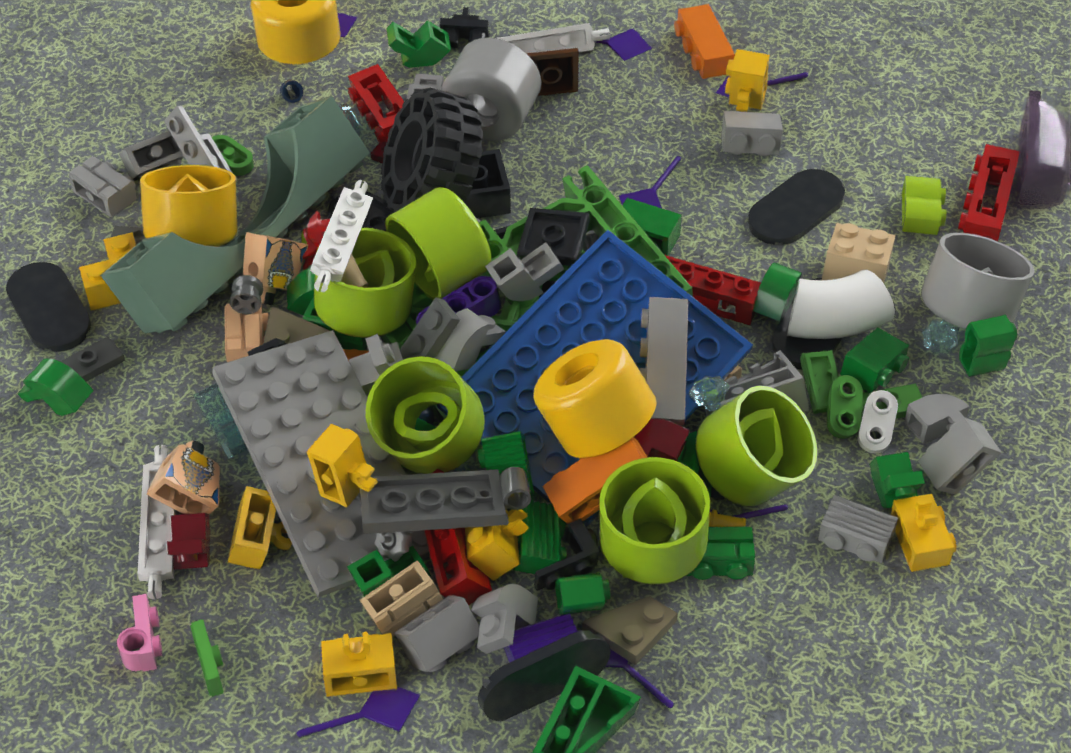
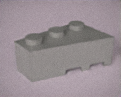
[704,350,809,416]

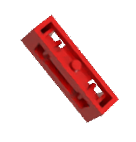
[347,64,404,145]
[958,144,1020,241]
[665,255,761,325]
[424,469,492,605]

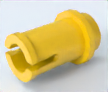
[709,509,746,527]

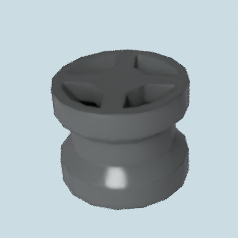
[230,275,263,314]

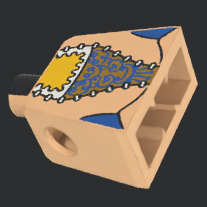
[242,232,308,305]
[147,441,220,515]

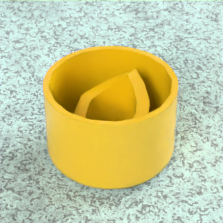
[250,0,340,64]
[140,165,238,247]
[533,339,657,458]

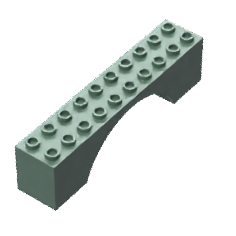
[100,96,370,334]

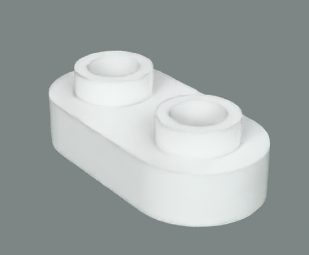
[858,390,898,454]

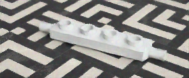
[496,23,610,53]
[310,180,373,292]
[137,445,176,599]

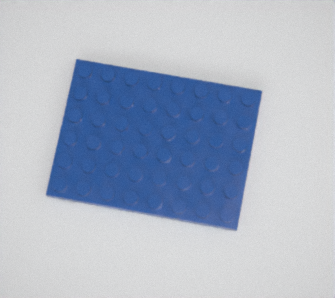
[437,230,753,528]

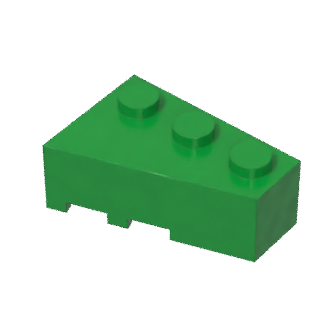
[532,666,641,753]

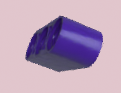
[416,276,501,324]

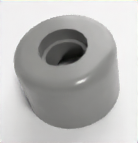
[441,38,541,141]
[921,233,1035,329]

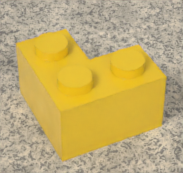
[79,232,136,311]

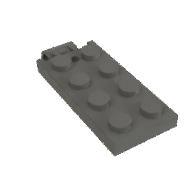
[359,467,531,534]

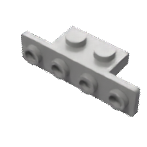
[164,105,238,202]

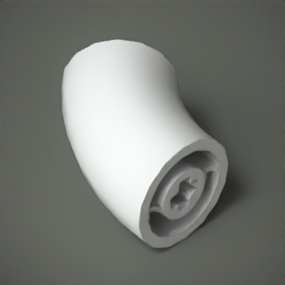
[787,270,895,339]

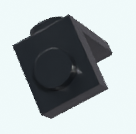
[534,518,599,591]

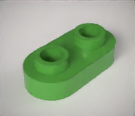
[212,135,254,176]
[827,375,863,439]

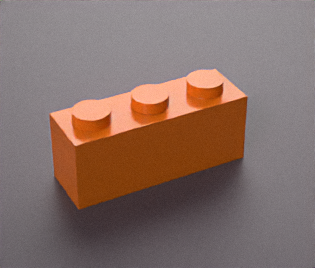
[674,4,735,79]
[543,437,648,524]

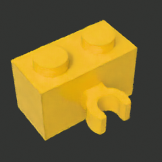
[725,49,770,112]
[307,424,378,507]
[227,486,292,569]
[890,493,957,572]
[465,509,528,581]
[321,632,397,697]

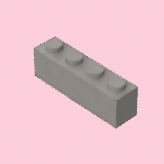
[639,297,689,427]

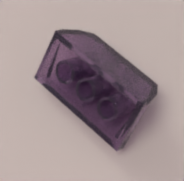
[1017,90,1071,210]

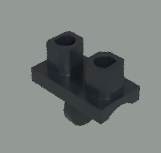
[440,7,490,48]

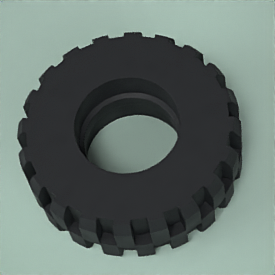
[381,88,483,213]

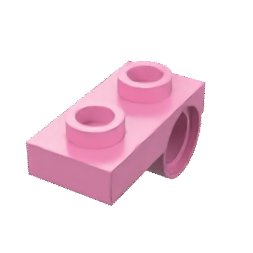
[117,594,162,672]

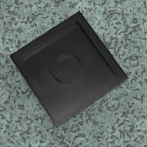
[516,208,590,266]

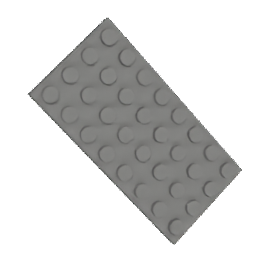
[212,330,431,598]

